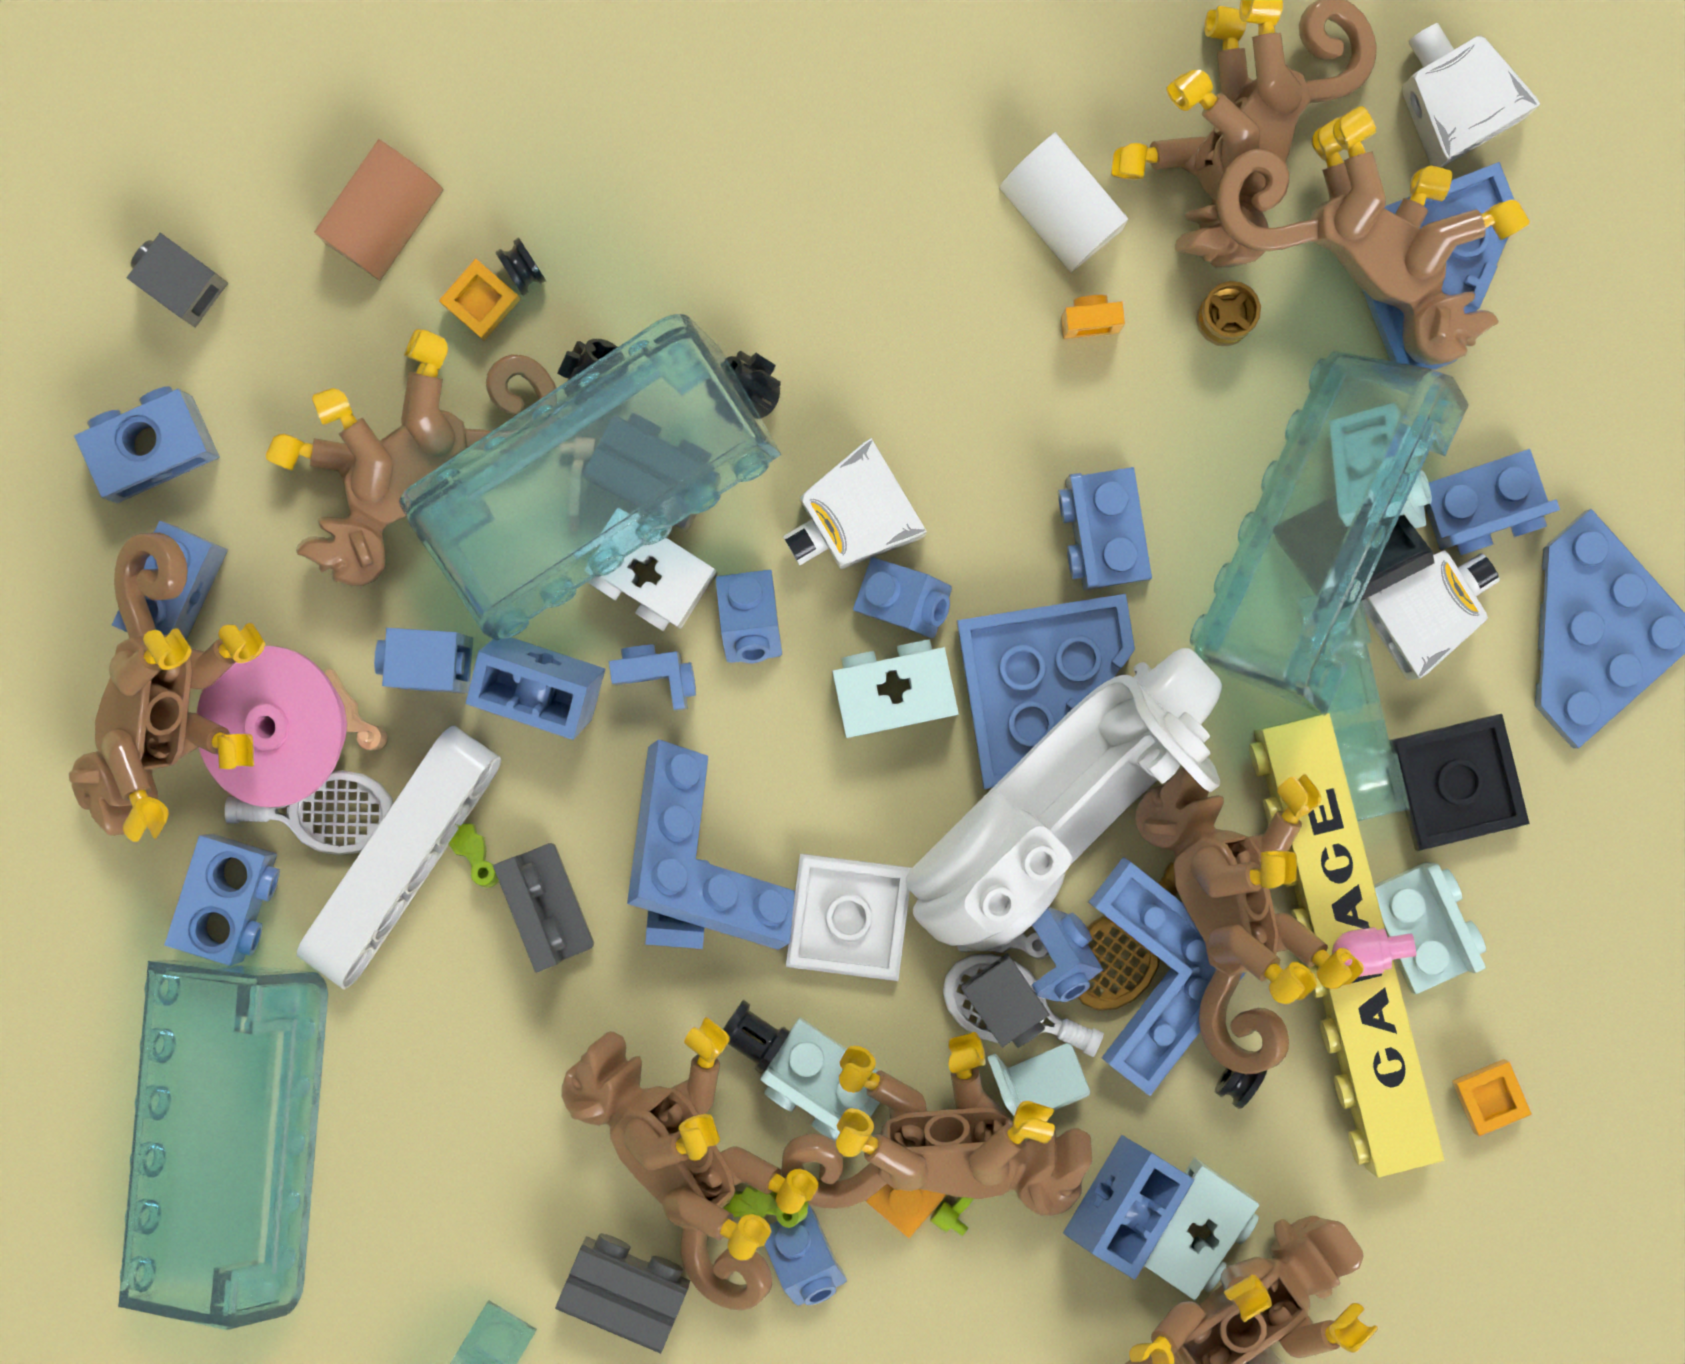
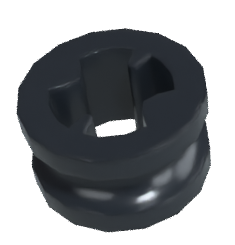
[495,237,546,296]
[1214,1068,1267,1109]

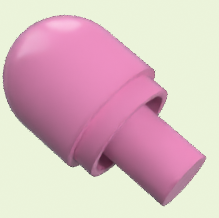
[1332,927,1416,977]

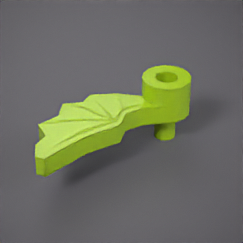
[448,824,499,888]
[723,1185,809,1228]
[930,1197,975,1236]

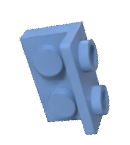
[1425,449,1560,555]
[1058,467,1152,590]

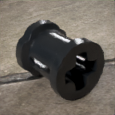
[723,1000,790,1074]

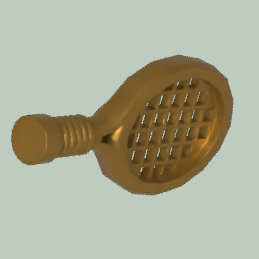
[1077,862,1178,1011]

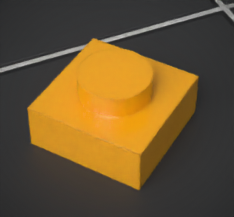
[438,258,521,341]
[1061,295,1125,339]
[1452,1059,1532,1137]
[866,1184,946,1239]

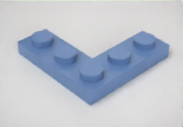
[627,739,795,950]
[1088,857,1246,1096]

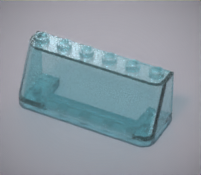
[399,314,782,641]
[1190,351,1469,716]
[118,960,328,1330]

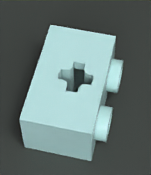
[832,639,959,738]
[1144,1157,1260,1300]

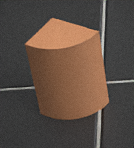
[314,139,444,281]

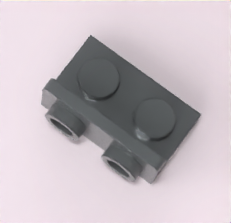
[493,843,594,973]

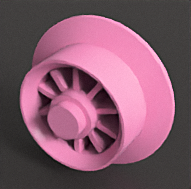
[197,646,347,807]

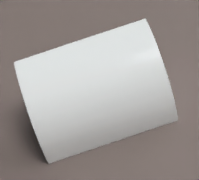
[999,132,1128,273]

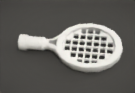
[225,770,394,855]
[943,953,1104,1057]

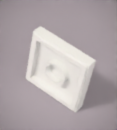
[786,853,912,981]

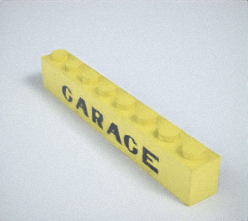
[1249,713,1445,1178]

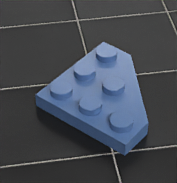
[1361,162,1514,384]
[1535,509,1685,748]
[957,594,1135,789]

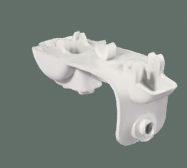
[906,648,1222,951]

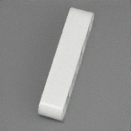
[296,726,501,989]

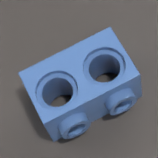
[164,834,280,966]

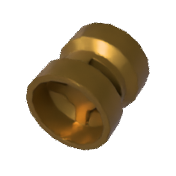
[1196,281,1261,347]

